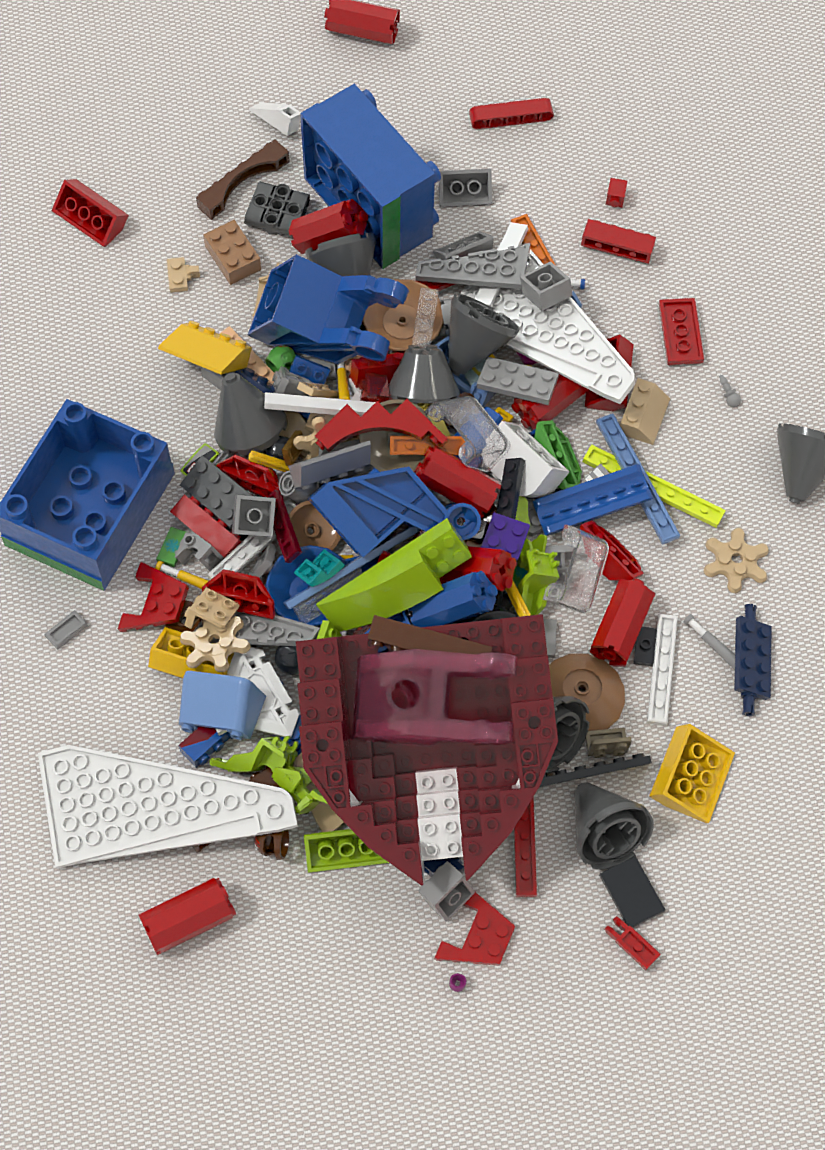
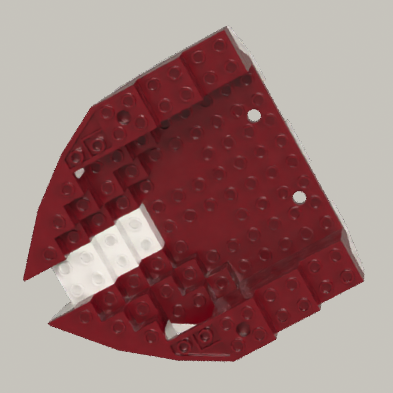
[296,614,558,886]

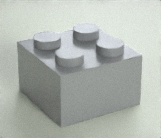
[520,261,573,311]
[232,495,276,537]
[418,861,475,922]

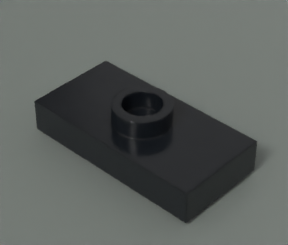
[633,626,657,666]

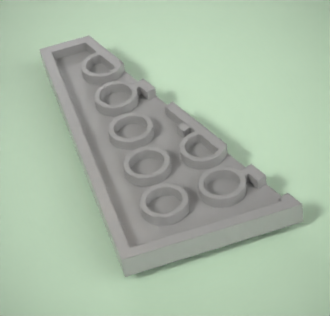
[415,243,531,289]
[193,611,320,646]

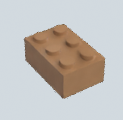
[203,220,261,285]

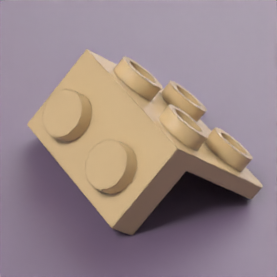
[184,587,240,629]

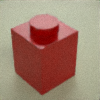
[605,178,628,208]

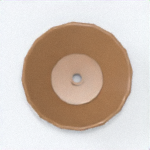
[362,279,444,351]
[549,654,625,731]

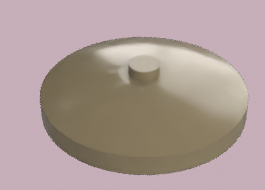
[359,399,432,472]

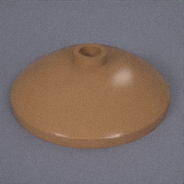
[289,501,341,551]

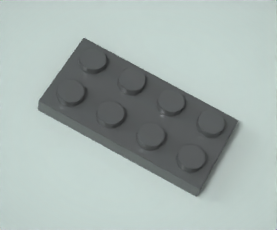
[180,455,252,528]

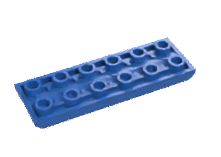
[533,464,653,536]

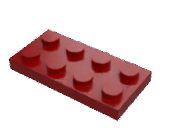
[658,298,704,365]

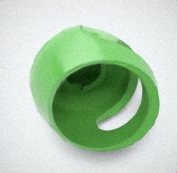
[265,345,296,373]

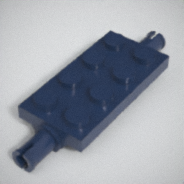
[734,604,772,716]

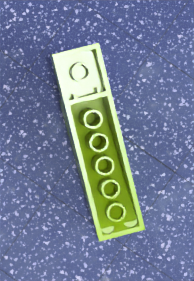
[316,518,472,632]

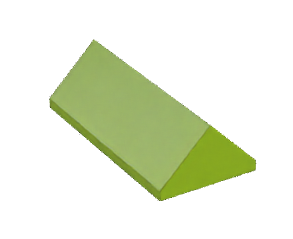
[304,829,389,873]

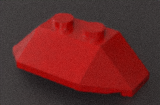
[216,454,283,497]
[580,520,644,580]
[202,569,275,619]

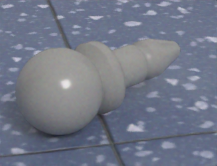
[719,375,741,407]

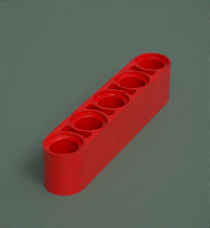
[469,98,554,129]

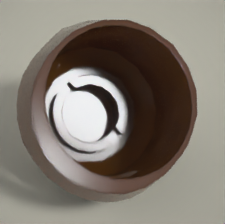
[254,830,289,860]

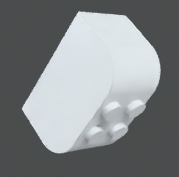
[482,421,569,499]

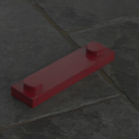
[267,489,302,563]

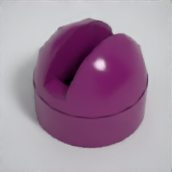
[449,973,467,992]

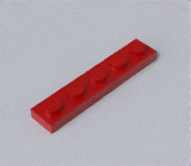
[514,797,537,897]

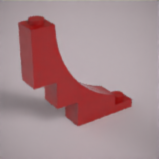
[315,399,448,452]

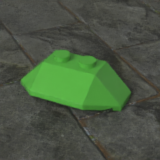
[534,420,582,490]

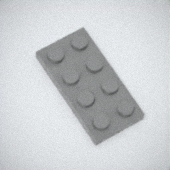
[477,357,559,405]

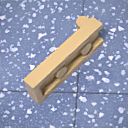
[297,382,339,399]

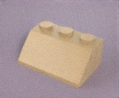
[620,378,670,445]

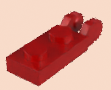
[604,916,661,970]

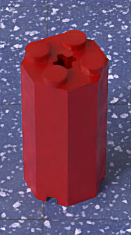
[324,0,400,44]
[289,199,368,254]
[511,370,589,430]
[414,445,501,518]
[440,546,516,591]
[590,579,656,667]
[139,878,236,955]

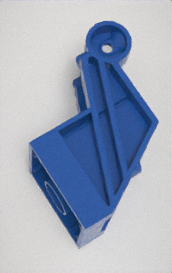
[248,254,409,364]
[307,467,481,557]

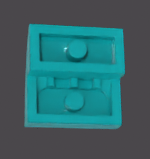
[294,549,345,587]

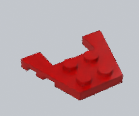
[117,562,189,632]
[434,892,515,966]

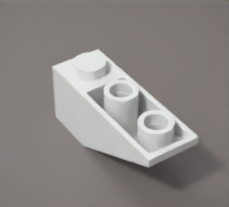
[249,102,301,136]

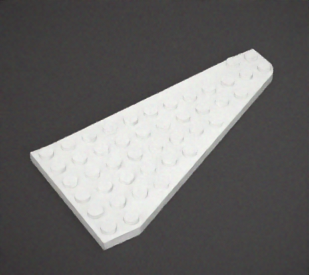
[461,244,635,404]
[38,745,299,869]

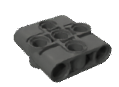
[244,181,310,237]

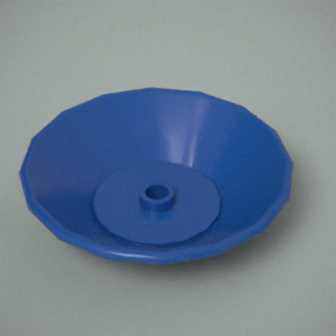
[265,545,353,626]

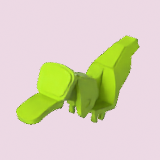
[515,496,560,617]
[209,736,327,815]

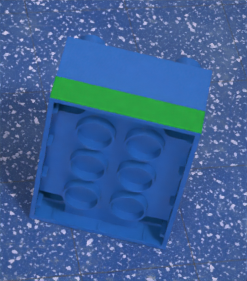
[300,83,441,269]
[0,399,175,591]

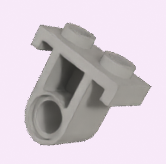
[272,366,312,396]

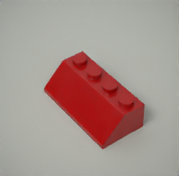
[51,179,129,247]
[585,334,634,412]

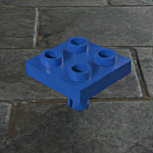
[289,355,330,397]

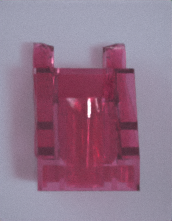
[351,649,517,747]

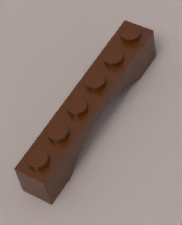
[196,139,290,220]

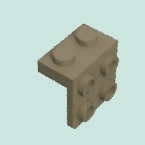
[585,728,632,758]

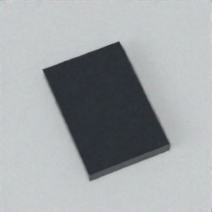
[599,856,666,928]

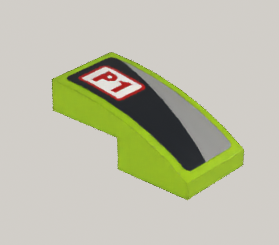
[180,443,220,476]

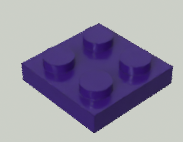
[481,512,530,562]

